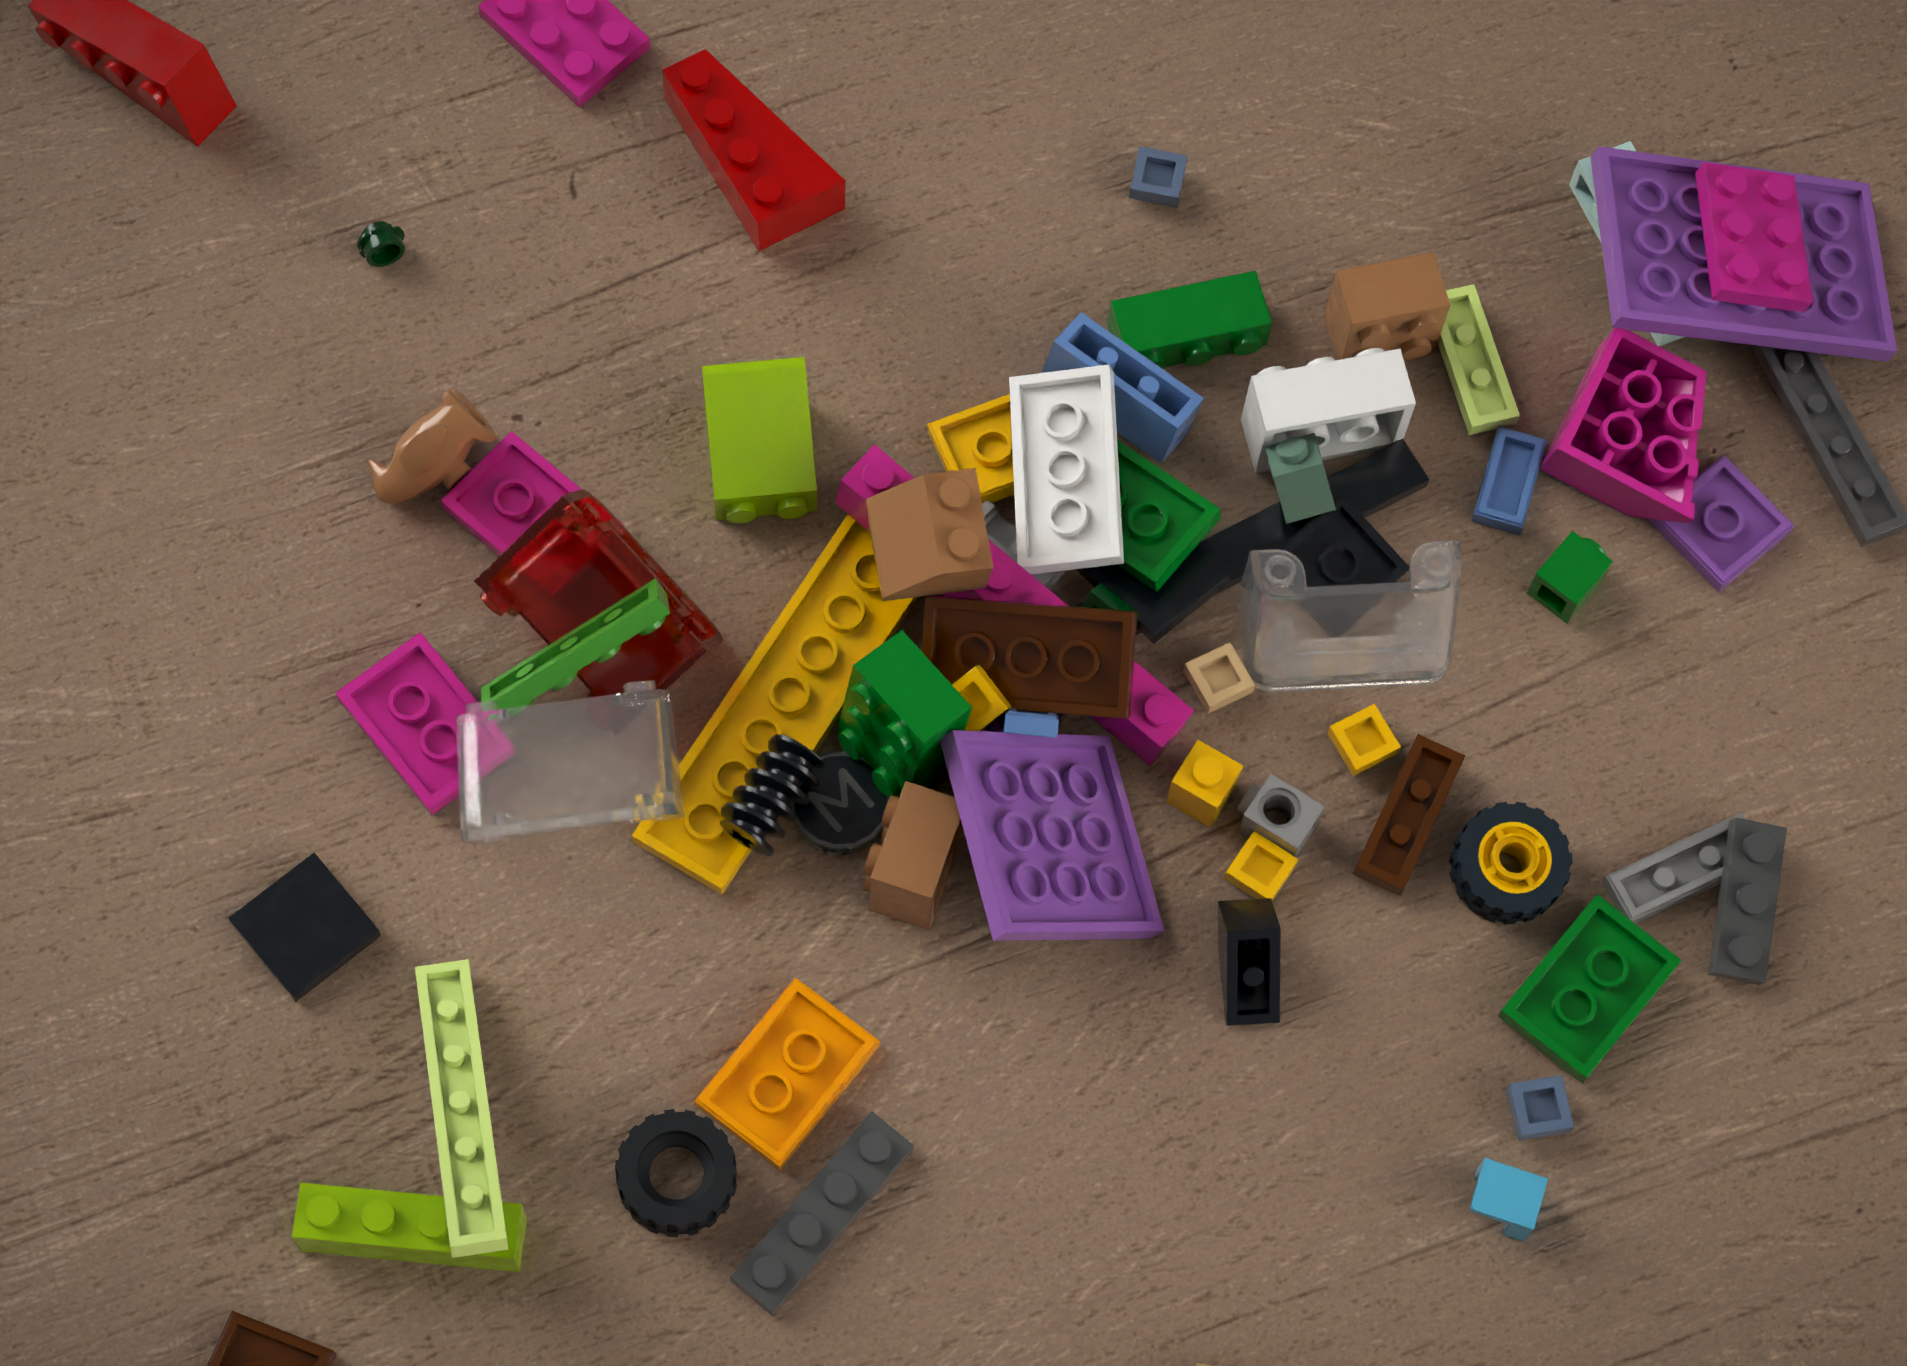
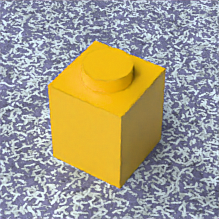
[1166,740,1243,828]

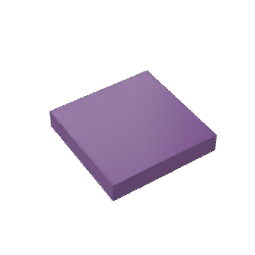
[1648,455,1794,592]

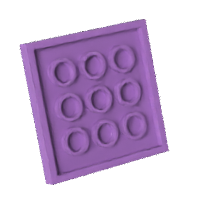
[940,730,1165,941]

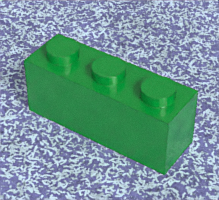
[1107,270,1272,369]

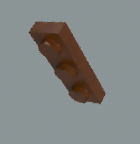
[1353,734,1465,896]

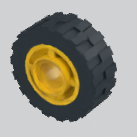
[1449,802,1573,924]

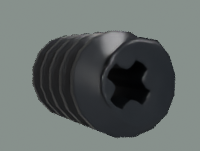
[720,734,825,856]

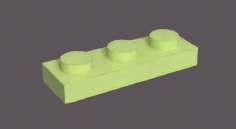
[1438,284,1520,435]

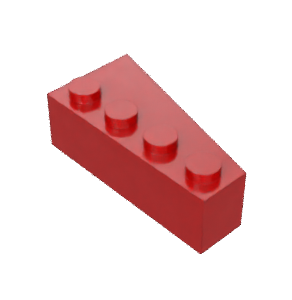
[28,0,237,147]

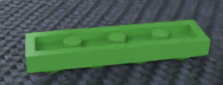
[481,578,670,724]

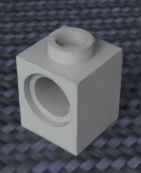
[1237,773,1325,857]

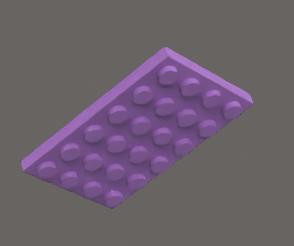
[1590,146,1897,362]

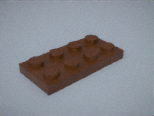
[922,596,1137,719]

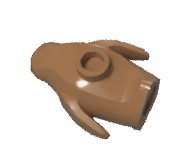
[367,388,497,504]

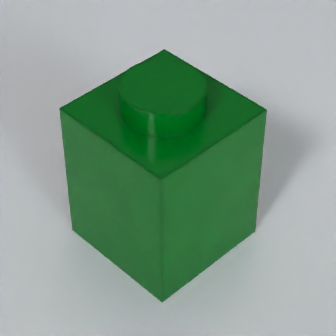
[1527,531,1613,624]

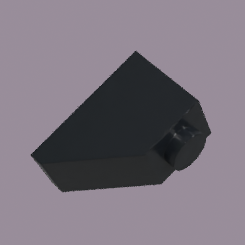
[1218,898,1281,1026]

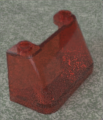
[474,489,723,736]

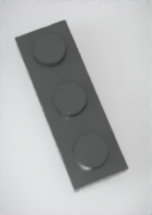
[1708,817,1787,985]

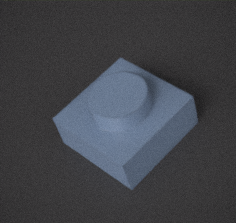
[1129,146,1188,208]
[1506,1075,1574,1141]

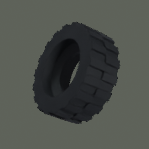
[615,1109,737,1237]

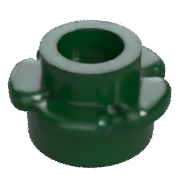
[357,221,405,267]

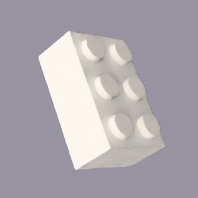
[1241,348,1416,473]

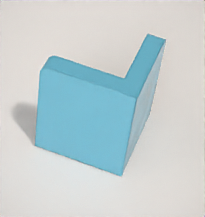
[1470,1158,1548,1241]

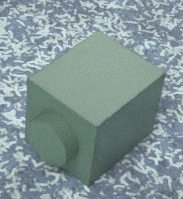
[1265,433,1336,524]

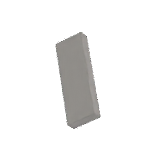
[1602,812,1745,924]

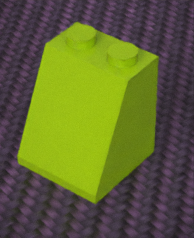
[702,357,817,524]

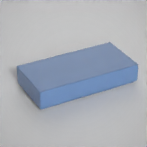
[1471,426,1547,535]
[1004,708,1059,738]

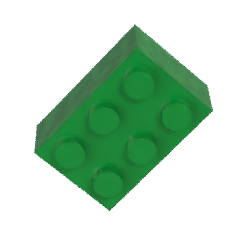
[837,630,972,798]

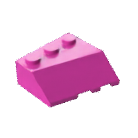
[1540,328,1707,523]

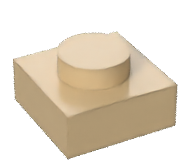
[1183,642,1255,714]

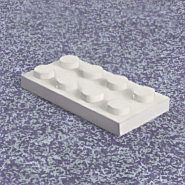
[1009,364,1124,574]

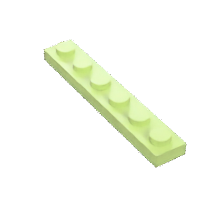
[415,959,508,1258]

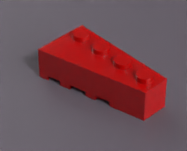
[662,49,846,252]

